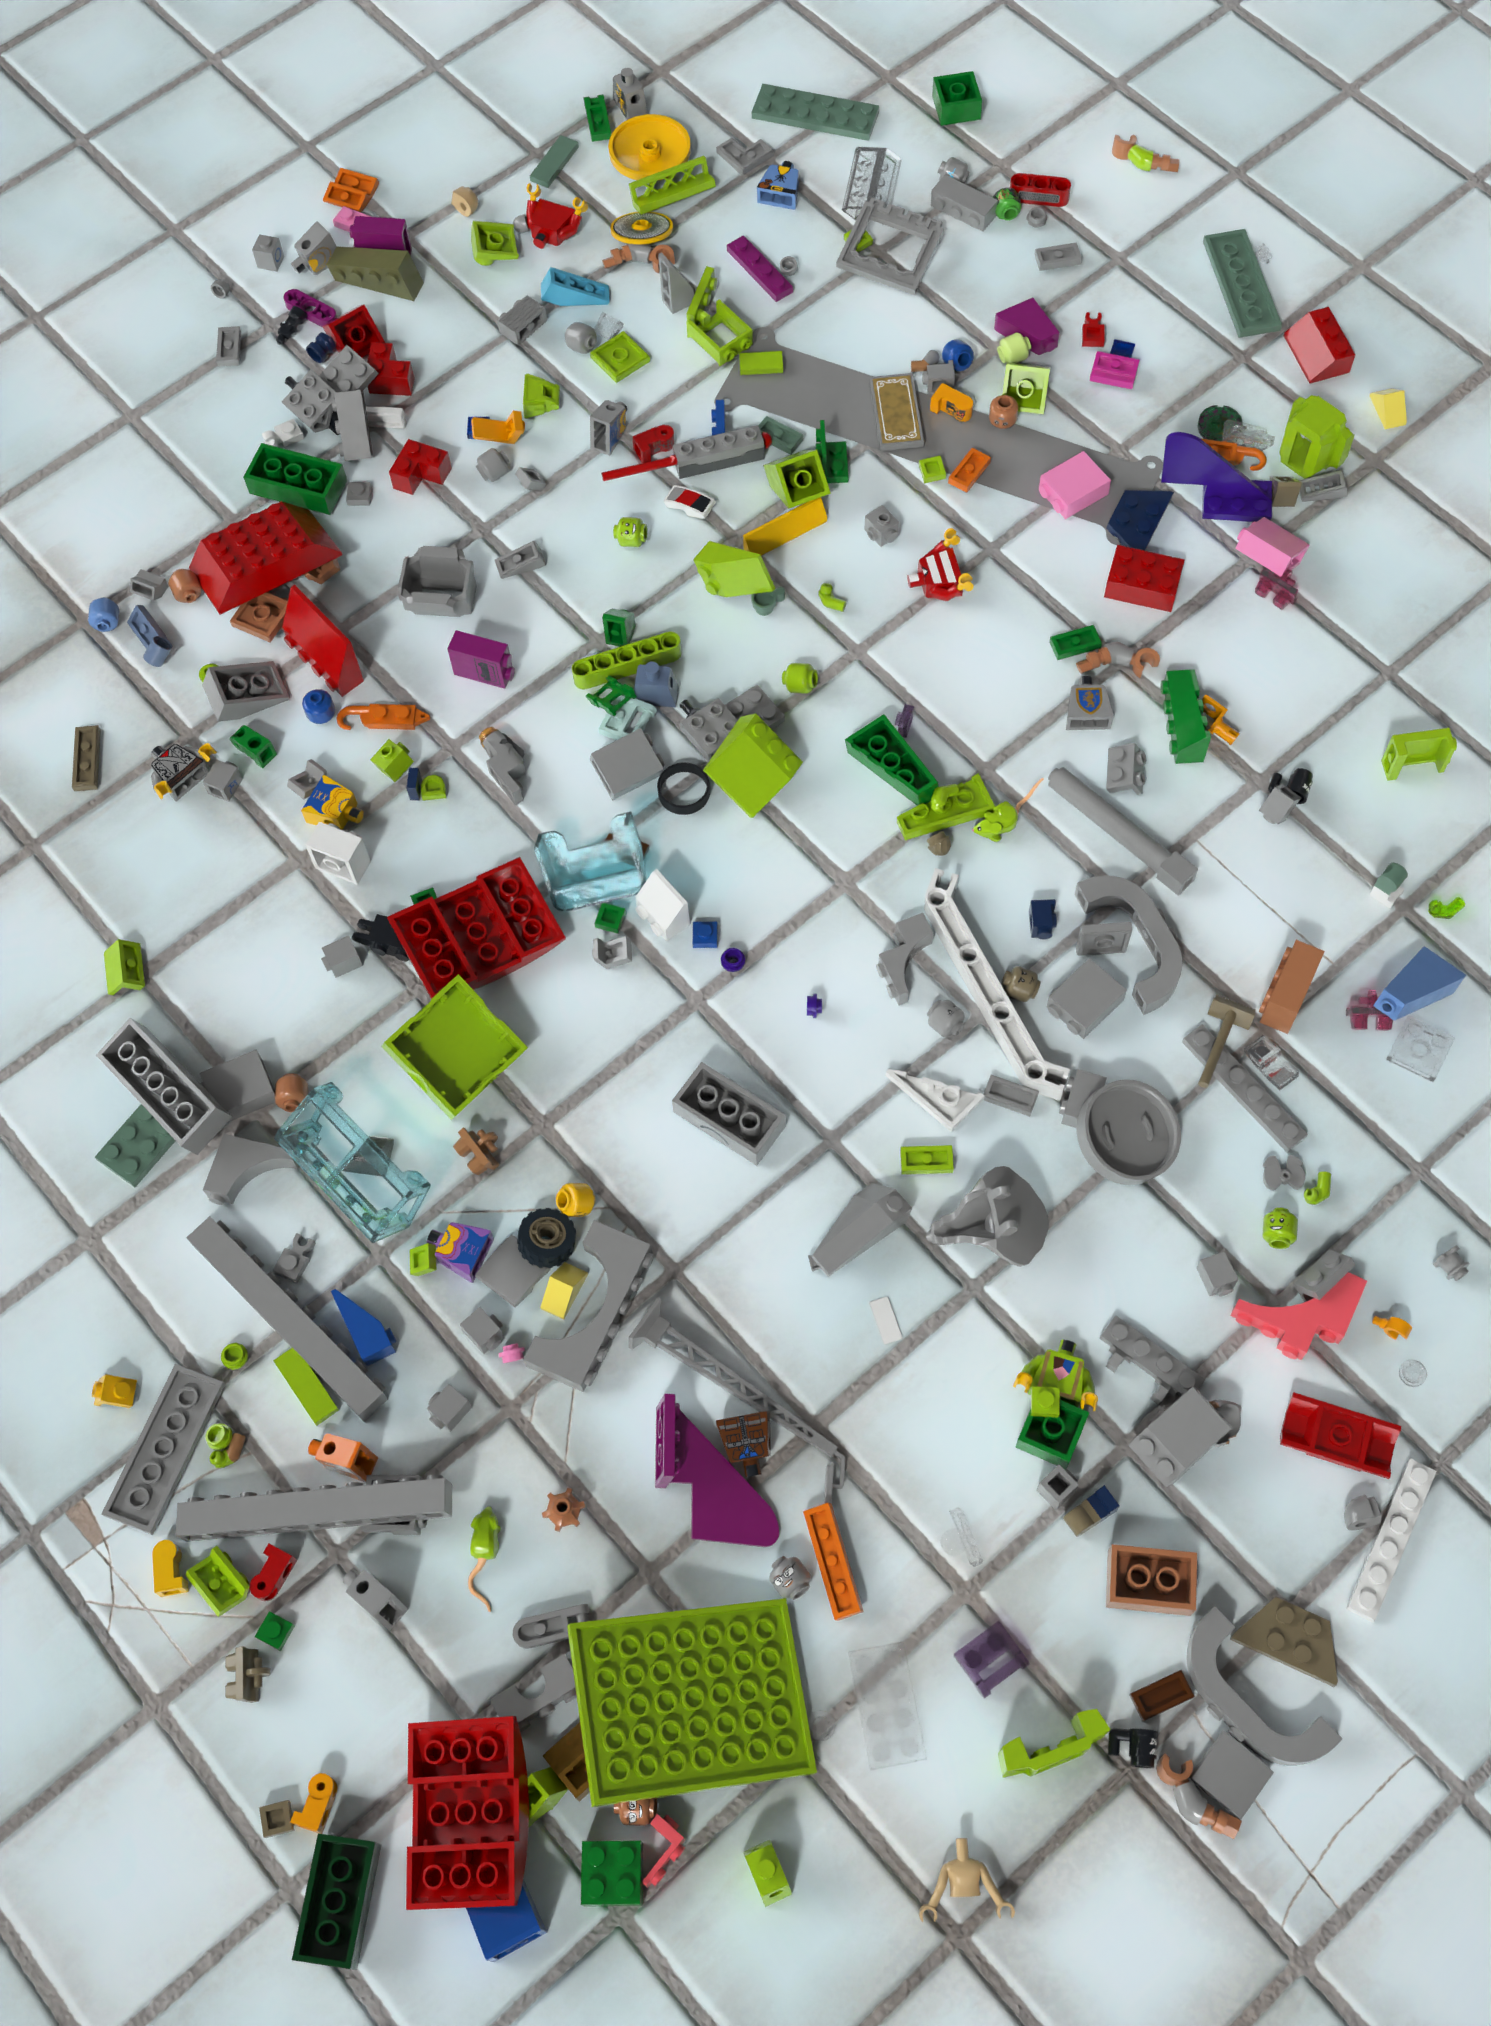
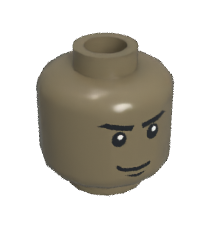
[1001,966,1041,1002]

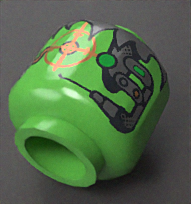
[993,187,1022,220]

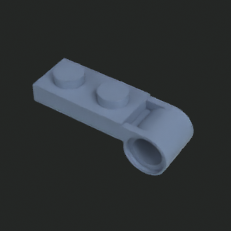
[127,605,172,667]

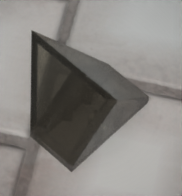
[337,1136,394,1177]

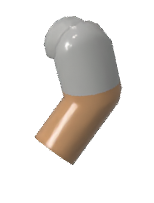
[911,350,940,372]

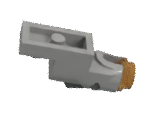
[479,727,525,806]

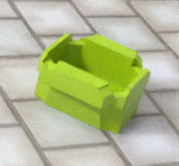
[1279,395,1355,479]

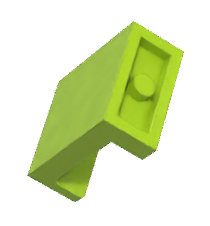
[1381,728,1457,781]

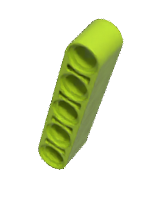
[572,632,682,690]

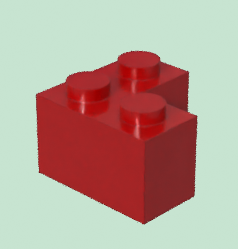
[367,342,415,396]
[389,439,452,495]

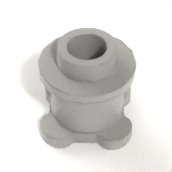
[1433,1245,1469,1281]

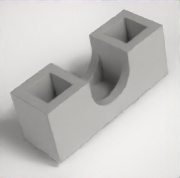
[490,1654,577,1732]

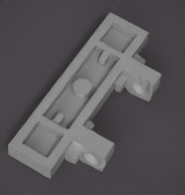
[1099,1316,1205,1405]

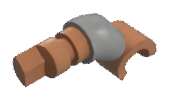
[602,243,675,274]
[1076,642,1160,678]
[1156,1753,1242,1839]

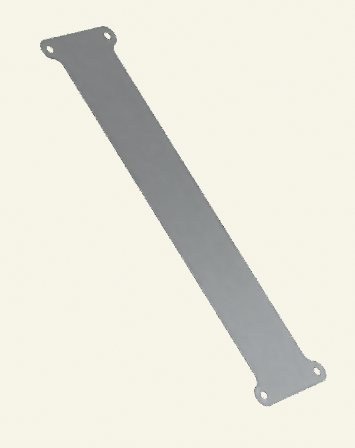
[714,327,1163,545]

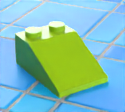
[693,541,775,597]

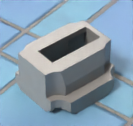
[398,546,477,617]

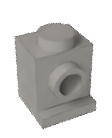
[922,360,955,393]

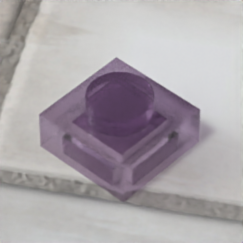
[895,704,914,738]

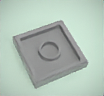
[1076,922,1132,956]

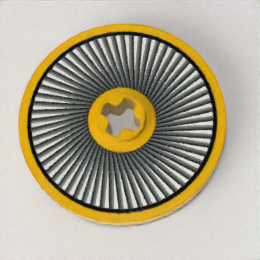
[610,212,673,244]

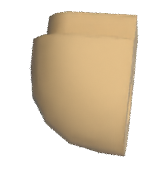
[451,186,478,217]

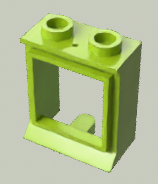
[686,299,753,366]

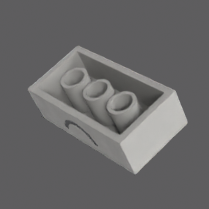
[672,1062,786,1166]

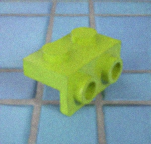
[185,1546,249,1617]

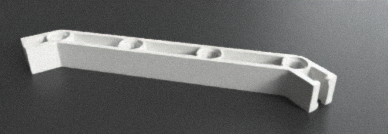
[924,868,1070,1101]

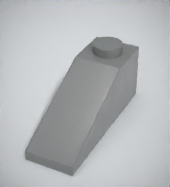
[658,252,696,314]

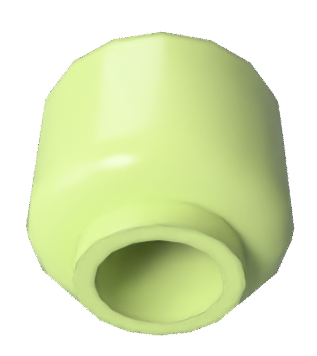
[997,333,1031,364]

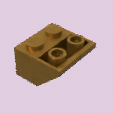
[543,1722,590,1802]

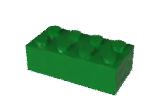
[243,443,347,515]

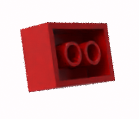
[1104,545,1185,612]

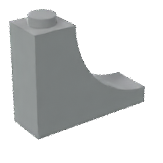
[203,1134,301,1205]

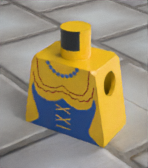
[301,775,364,830]

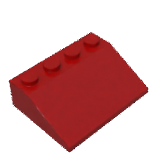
[282,584,364,697]

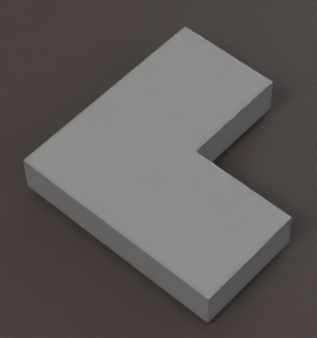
[716,138,774,176]

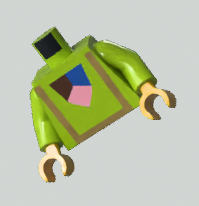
[1013,1340,1098,1411]

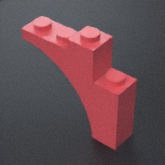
[1230,1272,1367,1360]

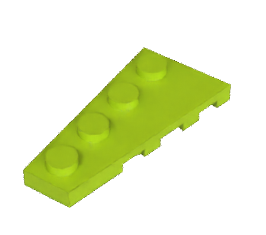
[897,773,995,840]

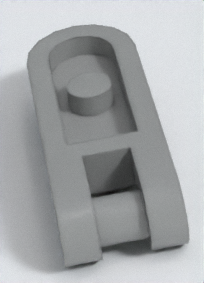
[513,1604,589,1649]

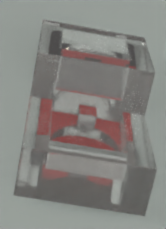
[1244,1035,1299,1091]

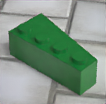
[845,714,939,806]

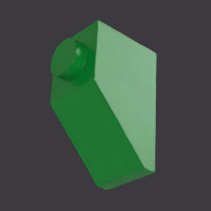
[602,608,636,647]

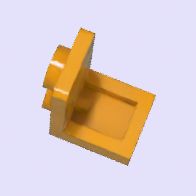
[471,410,525,444]

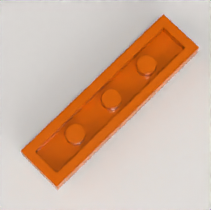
[803,1502,864,1621]

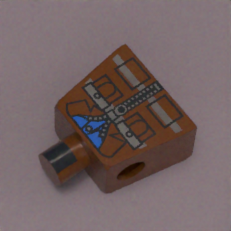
[716,1410,771,1477]

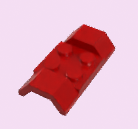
[1280,1392,1402,1479]

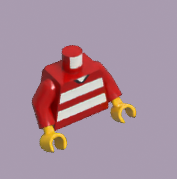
[907,528,974,601]

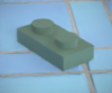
[758,416,803,455]

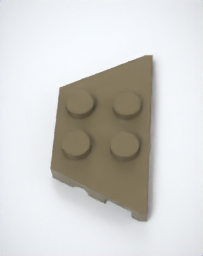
[1230,1597,1338,1687]

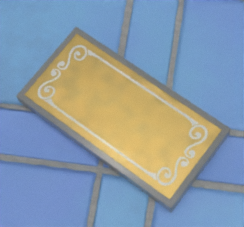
[869,373,924,451]

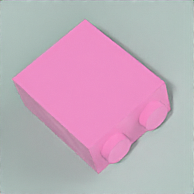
[1039,451,1111,519]
[1235,517,1310,577]

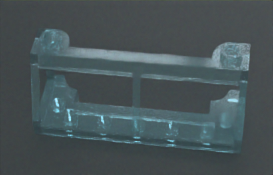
[274,1082,431,1243]

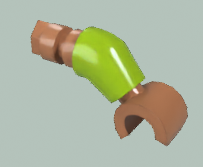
[1112,135,1179,172]

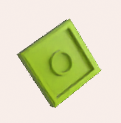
[590,331,650,383]

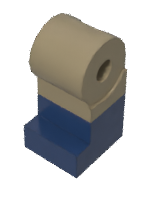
[1063,1485,1120,1537]

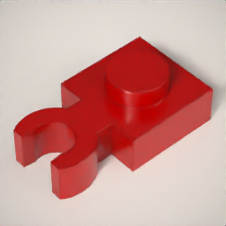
[1082,312,1105,347]

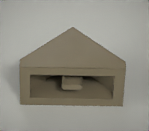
[1270,477,1301,507]

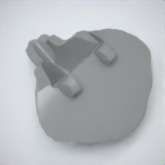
[926,1166,1049,1267]

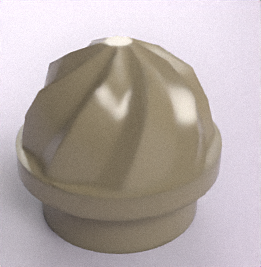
[927,831,951,856]

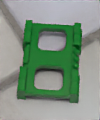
[586,675,637,716]

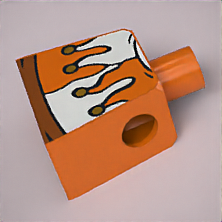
[308,1433,378,1482]

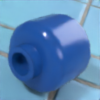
[942,339,974,372]
[302,689,335,724]

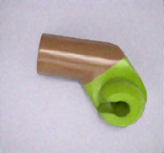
[210,1433,246,1468]

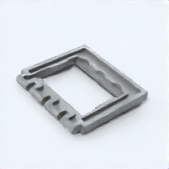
[836,197,943,295]

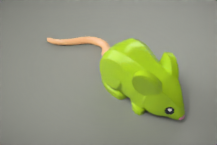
[972,778,1044,842]
[468,1506,501,1612]

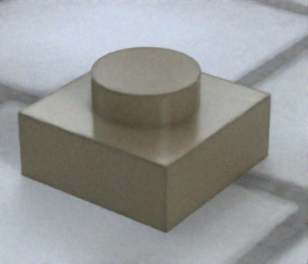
[259,1800,295,1838]

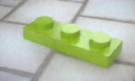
[686,266,717,326]

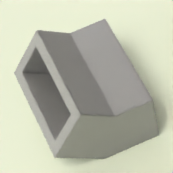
[129,569,169,601]

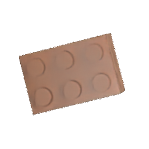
[1259,940,1325,1034]
[1106,1544,1197,1616]

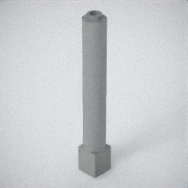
[1048,767,1198,896]

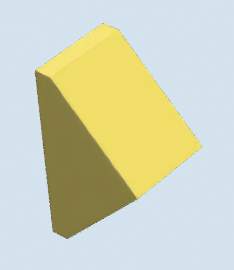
[1370,389,1407,429]
[540,1262,588,1320]

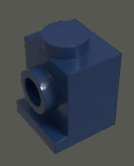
[1029,899,1057,940]

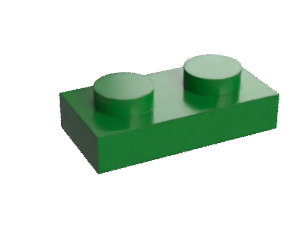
[1049,625,1102,660]

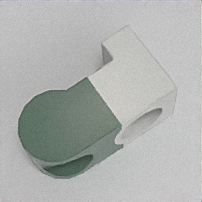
[1370,862,1408,909]

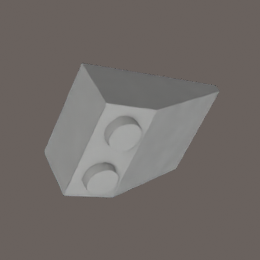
[202,661,289,722]
[1128,1386,1233,1487]

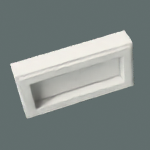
[366,406,406,429]

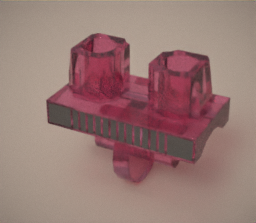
[1255,569,1298,610]
[1346,990,1393,1031]

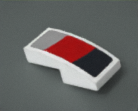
[664,485,716,519]

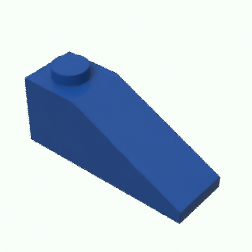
[331,1289,397,1366]

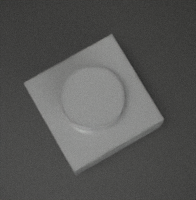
[515,467,546,491]
[346,482,372,506]

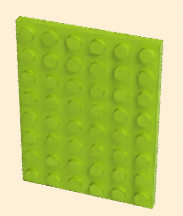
[567,1598,817,1807]

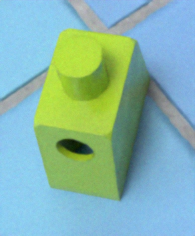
[743,1840,792,1907]

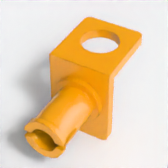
[1202,695,1240,745]

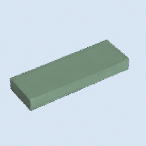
[530,135,579,188]

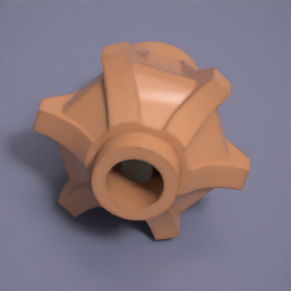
[542,1488,585,1532]

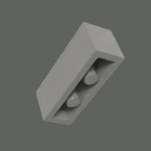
[931,175,998,231]
[331,390,373,461]

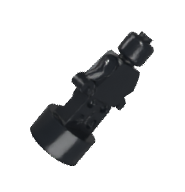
[276,306,307,345]

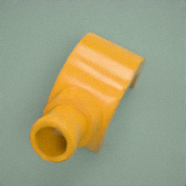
[1372,1316,1412,1340]

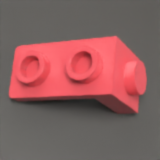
[641,1814,685,1888]

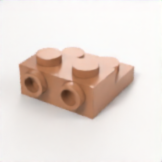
[230,591,288,643]

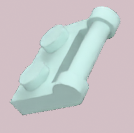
[598,695,657,740]

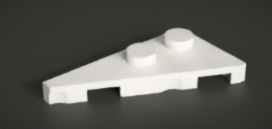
[885,1069,985,1132]

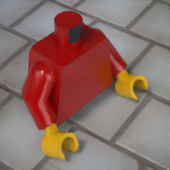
[526,183,588,249]

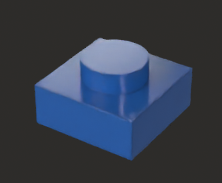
[692,922,718,948]

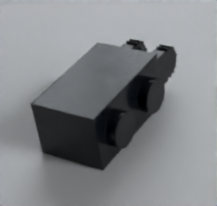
[351,914,410,962]

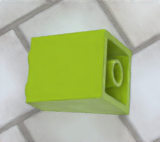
[763,450,831,509]

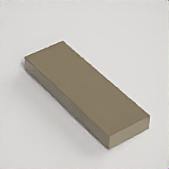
[72,725,101,791]

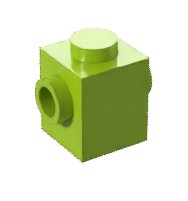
[370,739,414,782]

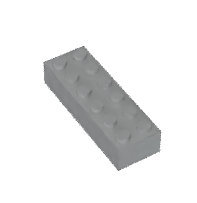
[96,1018,232,1155]

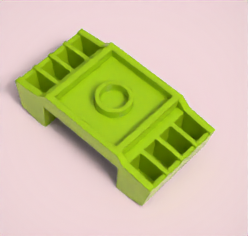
[998,1709,1110,1778]

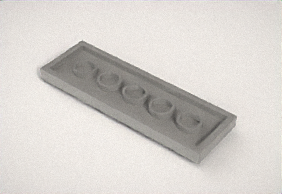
[101,1364,225,1535]

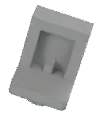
[287,759,327,799]
[592,936,632,969]

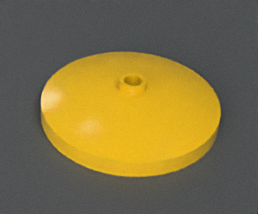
[608,114,691,181]

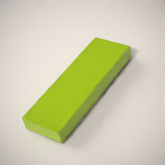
[273,1348,339,1426]

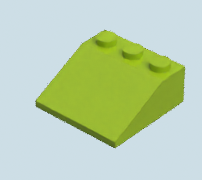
[703,713,803,818]

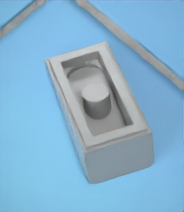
[495,541,546,579]

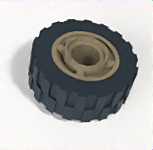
[517,1208,576,1268]

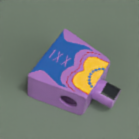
[427,1222,494,1283]

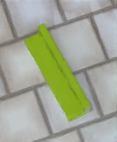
[629,155,716,215]

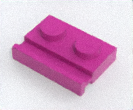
[1089,351,1140,389]

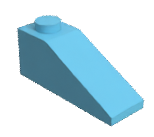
[541,267,610,306]

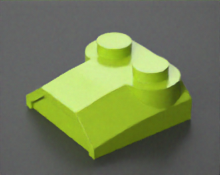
[471,221,519,266]

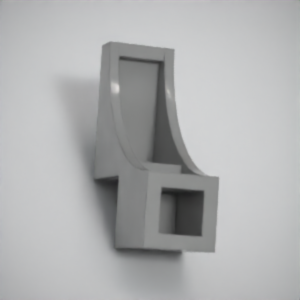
[876,913,933,1006]

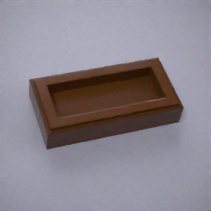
[1129,1670,1195,1722]

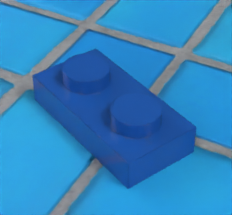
[711,400,725,436]

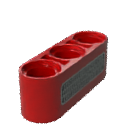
[1010,173,1071,207]

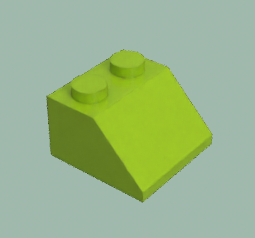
[1002,363,1050,414]

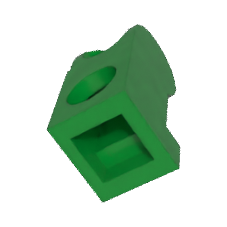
[229,725,277,768]

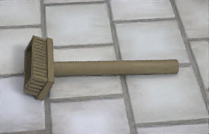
[1198,995,1256,1088]

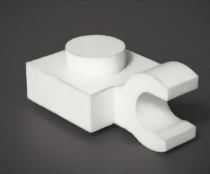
[262,419,304,448]

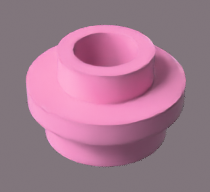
[498,1343,525,1364]

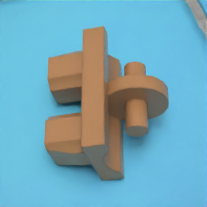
[453,1127,499,1175]

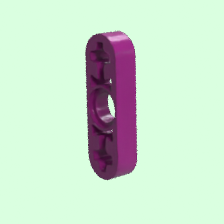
[283,289,337,327]

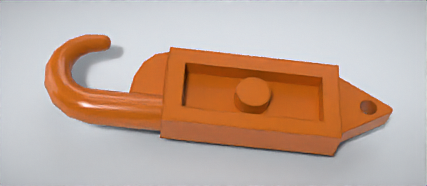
[1200,438,1266,471]
[337,704,430,730]

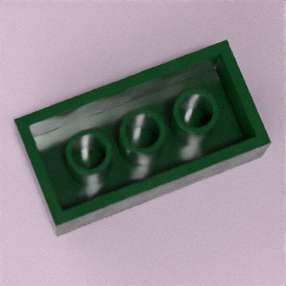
[292,1833,381,1970]

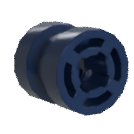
[306,332,336,364]

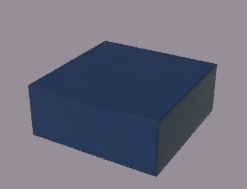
[406,768,422,801]

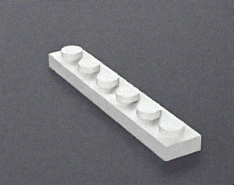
[1346,1458,1437,1623]

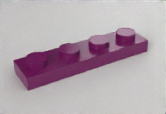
[727,235,793,302]

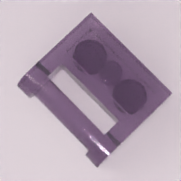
[953,1621,1030,1699]

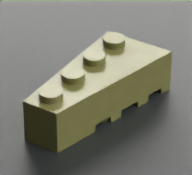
[327,246,424,301]

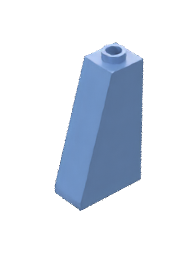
[1373,946,1466,1021]

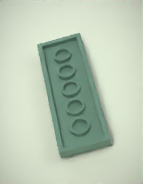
[751,84,879,141]
[1203,229,1282,338]

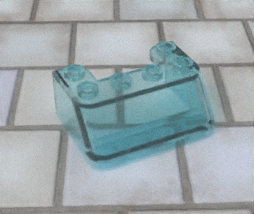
[534,811,647,912]

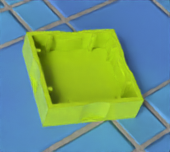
[381,974,528,1120]

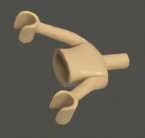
[919,1838,1015,1922]

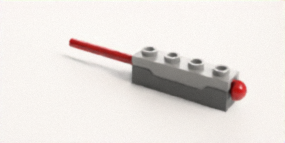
[601,425,772,481]

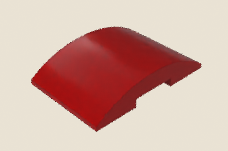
[387,857,566,999]
[406,1716,529,1910]

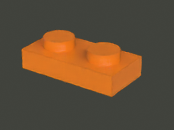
[948,448,991,493]

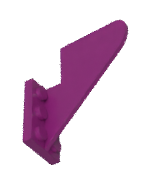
[655,1394,779,1547]

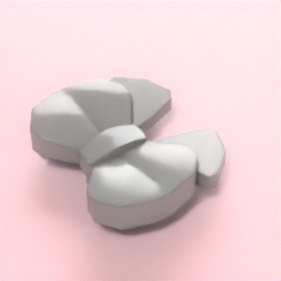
[1263,1155,1305,1191]

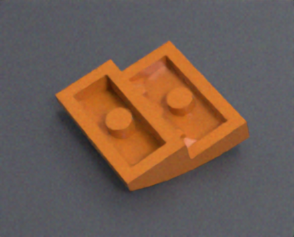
[323,168,379,212]

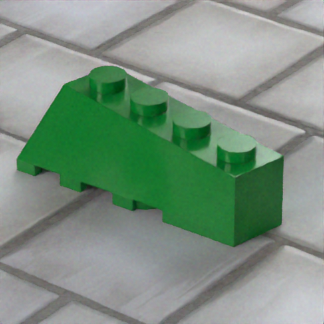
[1160,669,1211,764]

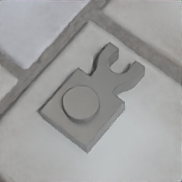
[273,1233,316,1283]

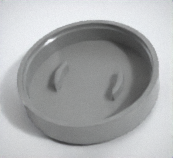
[1077,1080,1181,1185]

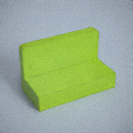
[104,939,145,995]

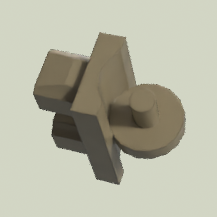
[225,1646,271,1703]

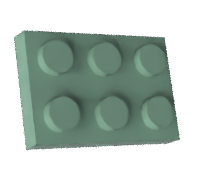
[95,1104,175,1188]

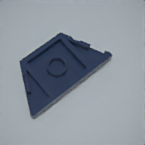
[1106,490,1174,551]

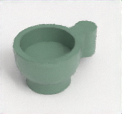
[751,587,785,616]

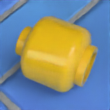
[556,1183,595,1217]

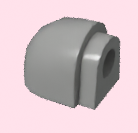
[1344,1495,1381,1530]

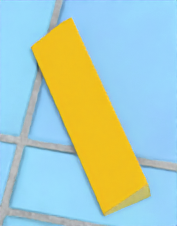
[743,497,827,556]

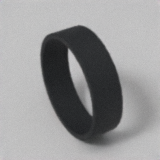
[657,762,710,815]

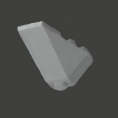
[812,1183,912,1277]

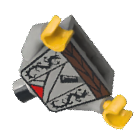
[151,743,217,802]

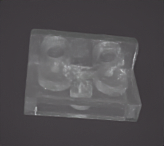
[1222,419,1275,451]

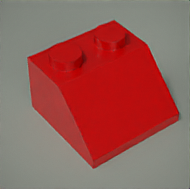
[322,304,385,358]

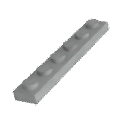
[1182,1024,1308,1153]

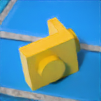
[92,1374,137,1408]

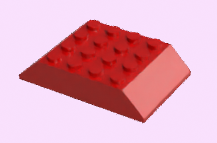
[189,501,342,615]

